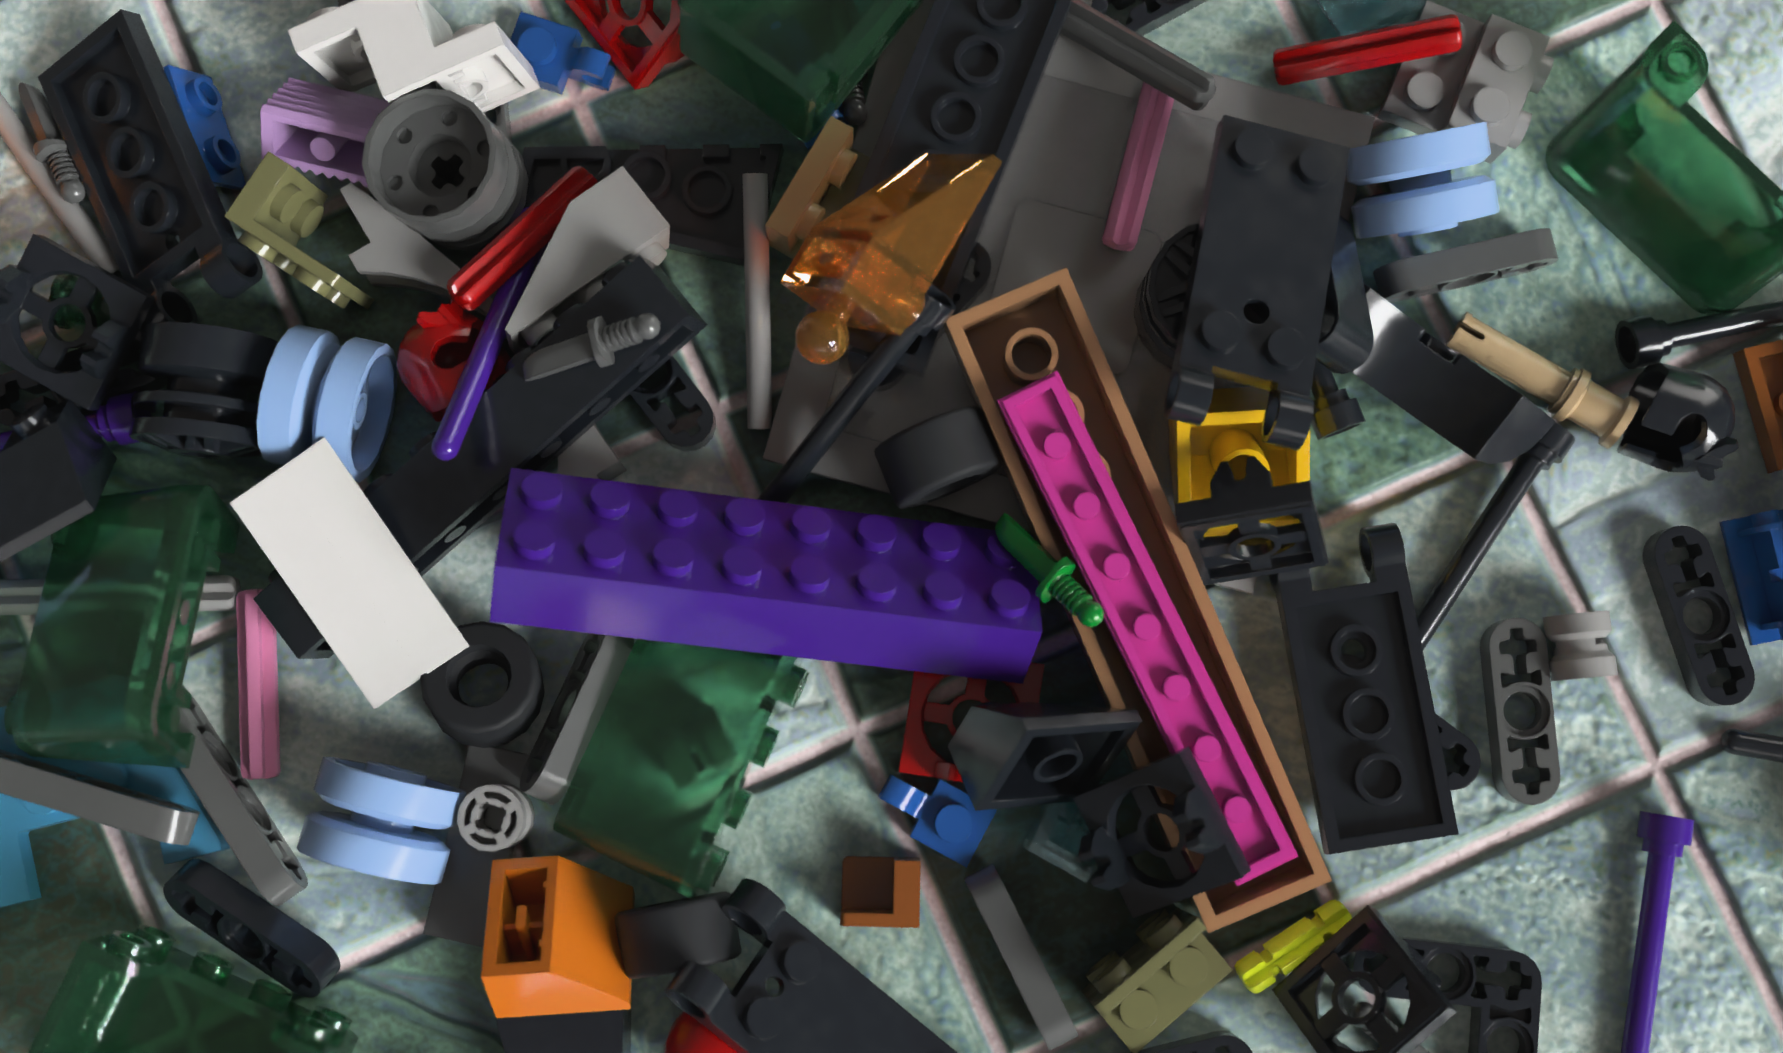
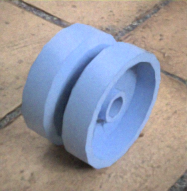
[1346,122,1500,239]
[257,324,397,483]
[297,757,467,885]

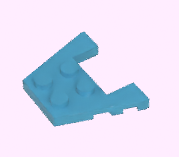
[0,677,230,908]

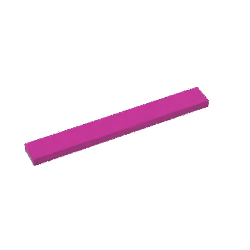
[996,371,1298,886]

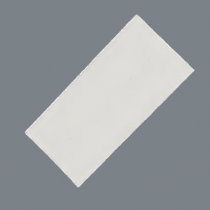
[230,437,469,709]

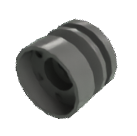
[362,89,529,251]

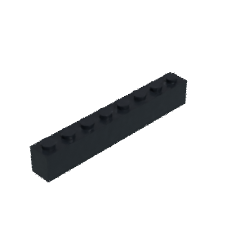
[253,255,707,659]

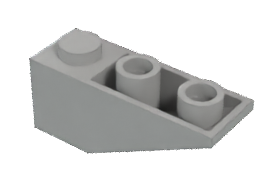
[505,166,670,355]

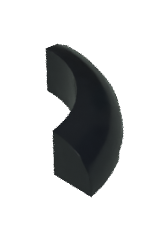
[1352,284,1556,464]

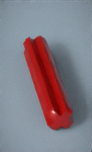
[1272,14,1462,85]
[446,166,598,311]

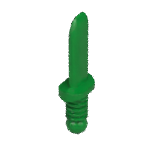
[995,513,1104,627]

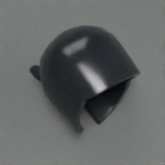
[1616,363,1739,481]

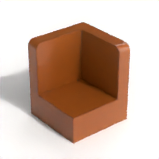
[840,856,921,928]

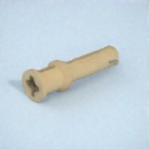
[1445,312,1640,449]

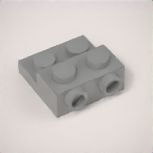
[1377,0,1554,164]

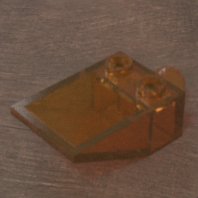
[780,154,1002,365]

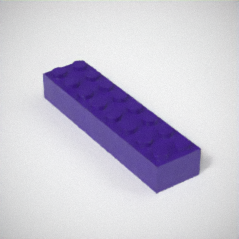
[490,468,1042,684]

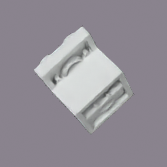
[288,0,540,113]

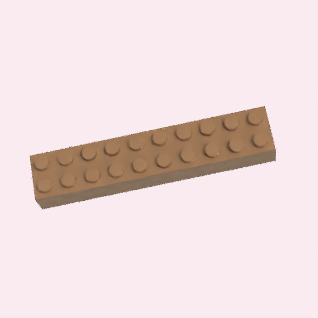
[944,267,1332,933]

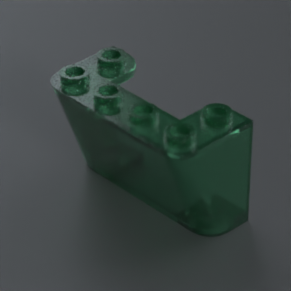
[553,639,810,899]

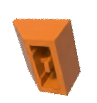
[481,855,635,1018]

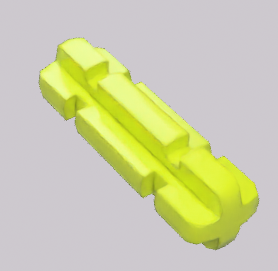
[1234,899,1352,994]

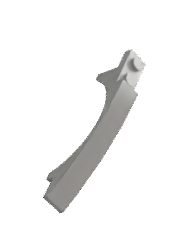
[340,183,627,480]

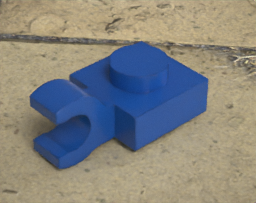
[510,12,617,95]
[878,774,997,868]

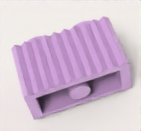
[260,77,390,188]

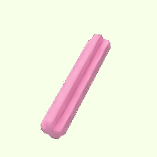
[1102,81,1174,251]
[236,589,281,780]

